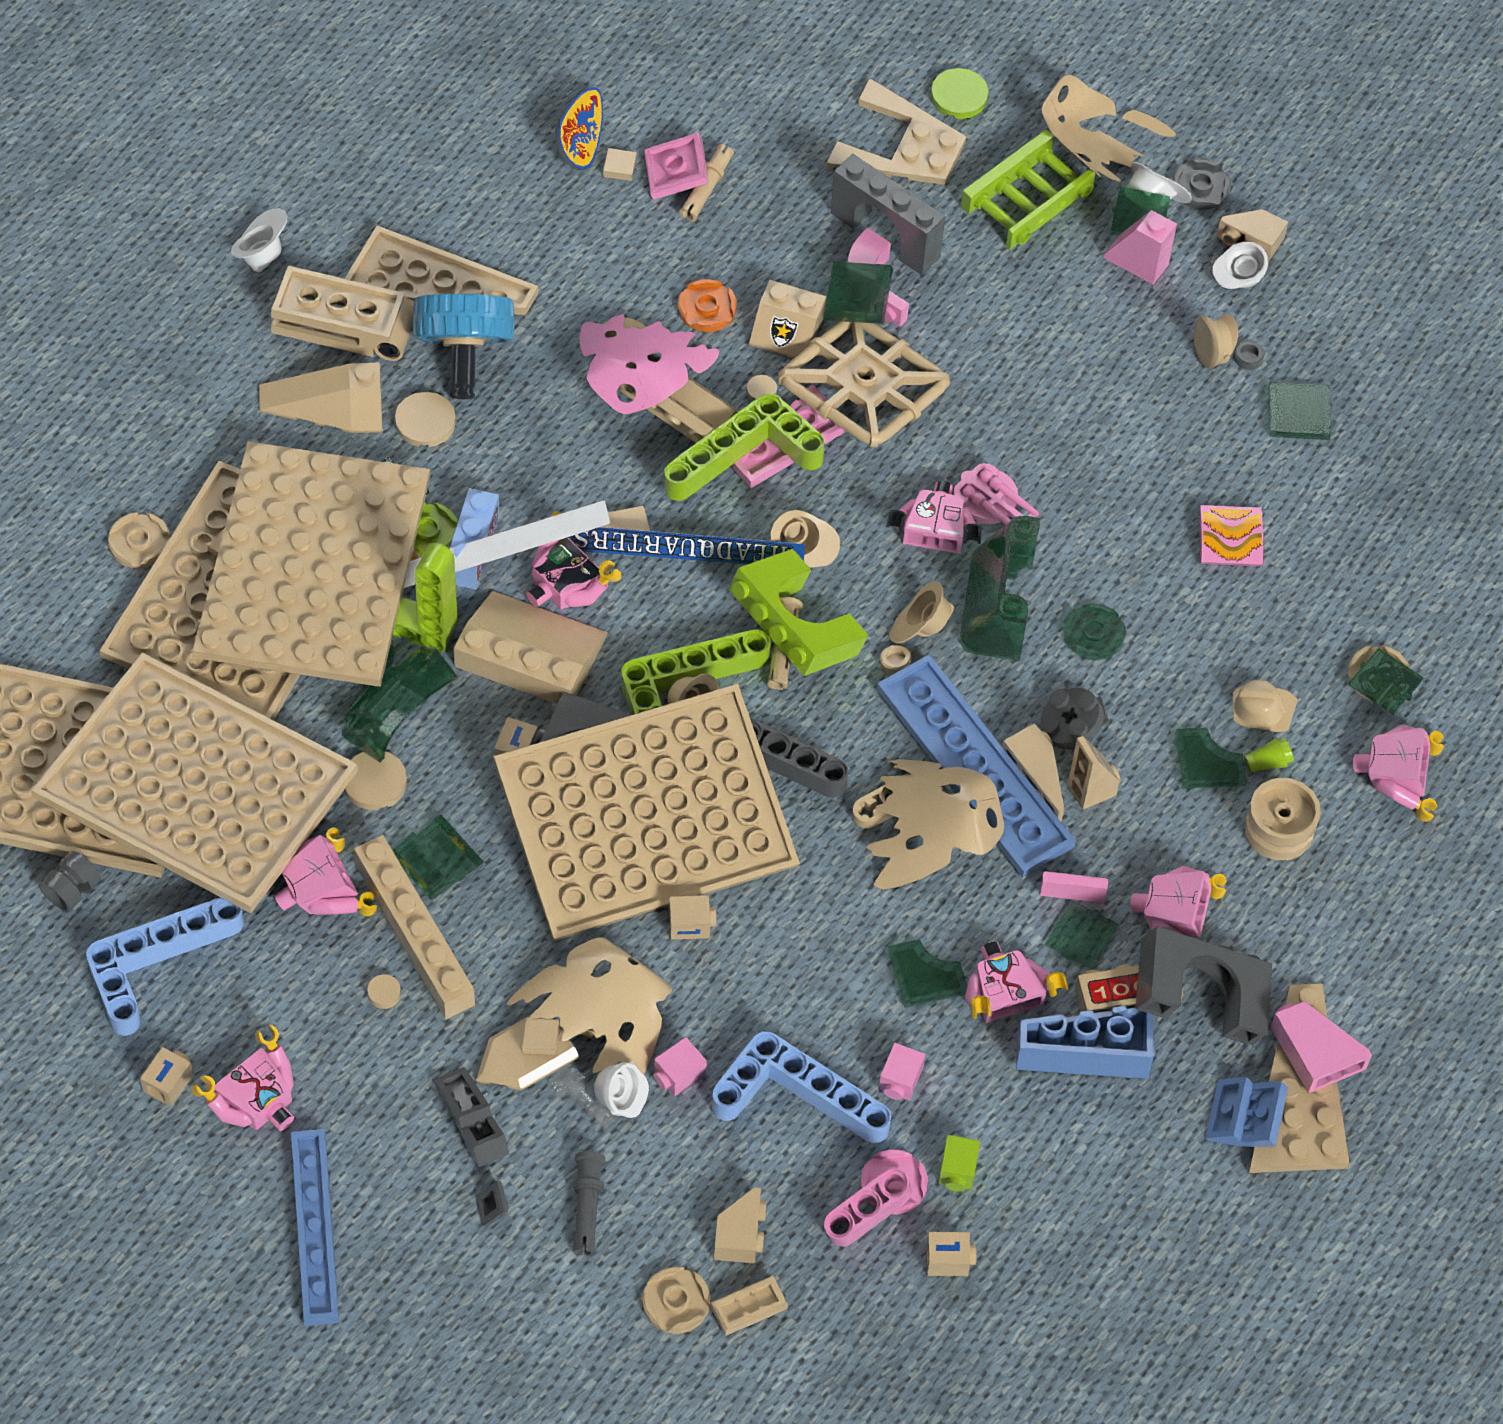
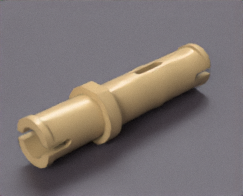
[679,144,734,222]

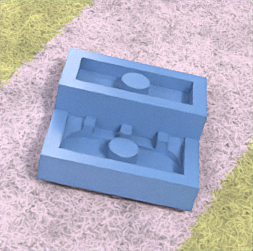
[1205,1077,1288,1147]

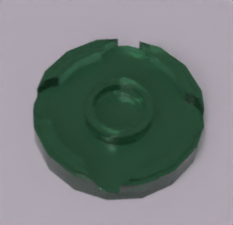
[1063,603,1126,661]

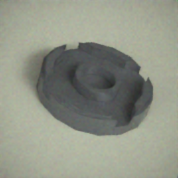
[1172,159,1231,210]

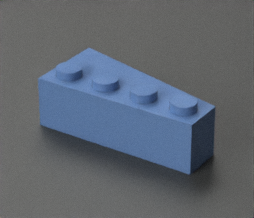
[1016,1005,1154,1079]

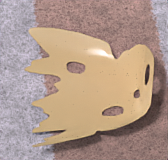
[1042,75,1176,182]
[866,759,1004,890]
[507,937,672,1075]

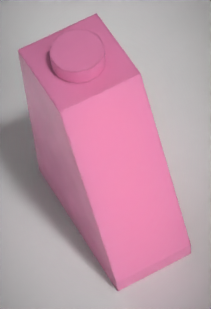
[1103,210,1177,285]
[1271,1001,1372,1094]

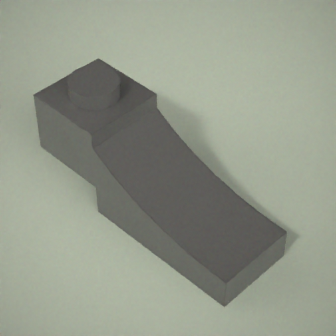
[434,1067,509,1167]

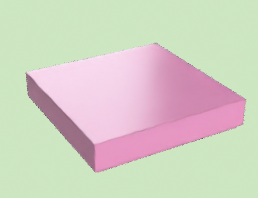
[644,132,709,200]

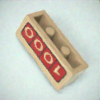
[1075,964,1183,1013]

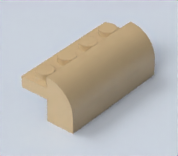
[618,353,739,443]

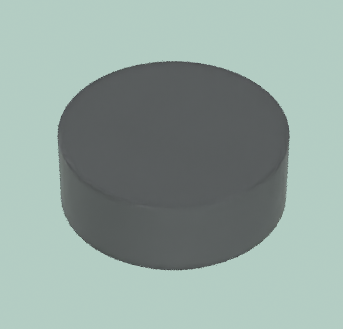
[1234,340,1265,370]

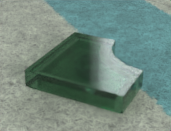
[1175,727,1247,789]
[887,939,967,1008]

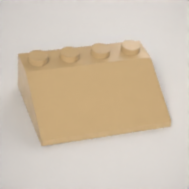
[454,591,608,702]

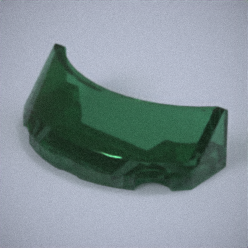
[341,648,457,762]

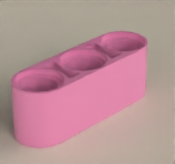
[824,1168,912,1246]

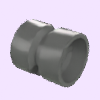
[38,851,101,913]

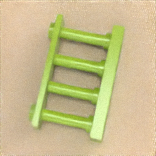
[961,129,1095,249]

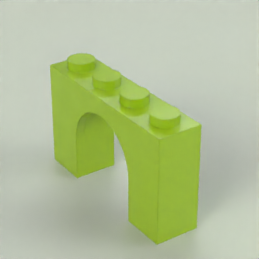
[728,549,868,676]

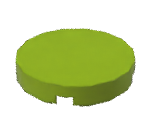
[931,68,989,119]
[413,502,458,557]

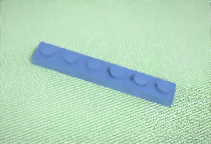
[291,1129,339,1326]

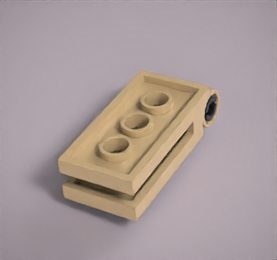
[271,266,414,361]

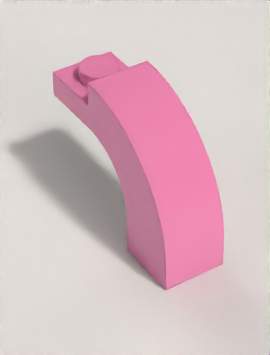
[846,228,909,327]

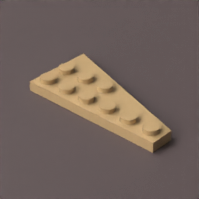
[345,226,538,315]
[1249,984,1350,1173]

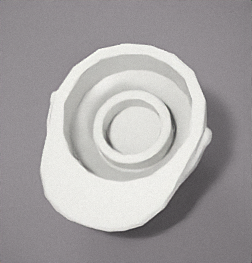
[1212,242,1268,289]
[594,1062,649,1118]

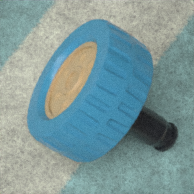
[413,294,514,399]

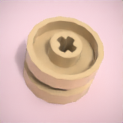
[1244,778,1321,861]

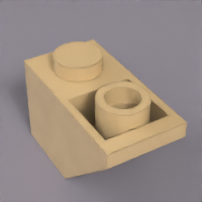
[1216,209,1288,262]
[714,1187,767,1263]

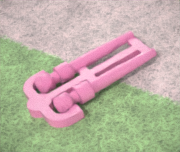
[953,463,1039,533]

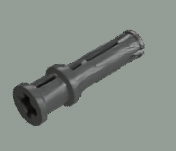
[573,1151,606,1256]

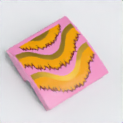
[1199,505,1263,566]

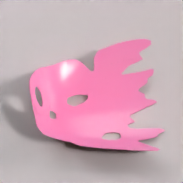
[580,314,719,414]

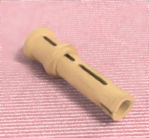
[767,597,803,690]

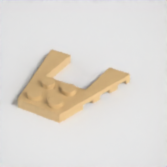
[826,79,966,185]

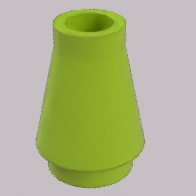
[1244,738,1294,773]

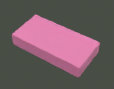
[1040,871,1108,903]

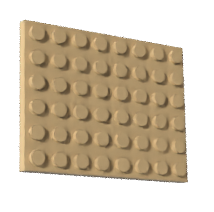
[192,441,431,687]
[100,461,301,720]
[31,653,358,913]
[0,664,165,878]
[493,684,800,942]

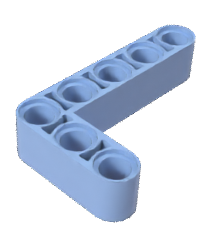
[86,897,244,1036]
[712,1031,891,1143]

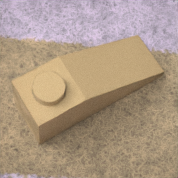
[1002,723,1064,822]
[1068,736,1120,809]

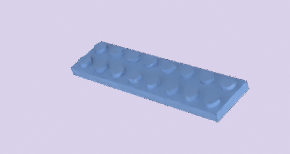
[877,655,1076,878]

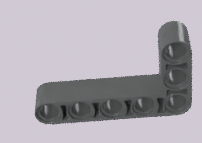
[750,718,848,798]

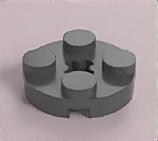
[1040,688,1104,749]

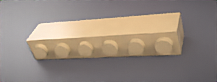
[354,835,475,1019]

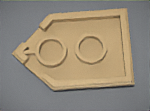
[476,1015,579,1091]

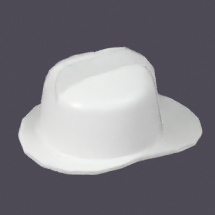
[1124,162,1192,209]
[231,208,288,273]

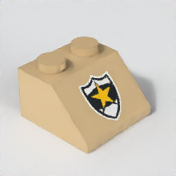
[749,279,826,358]

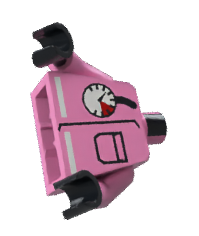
[886,481,982,554]

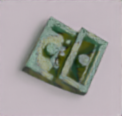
[392,814,484,900]

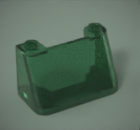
[960,515,1041,661]

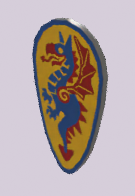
[555,87,603,171]

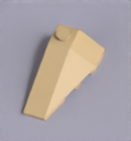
[259,362,383,433]

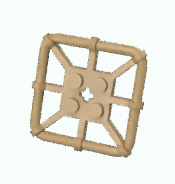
[778,312,950,447]

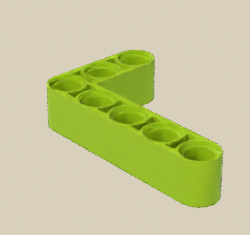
[664,393,825,501]
[393,543,458,652]
[621,629,771,715]

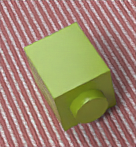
[939,1135,980,1192]

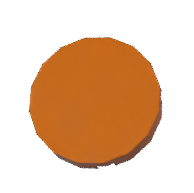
[678,279,737,332]

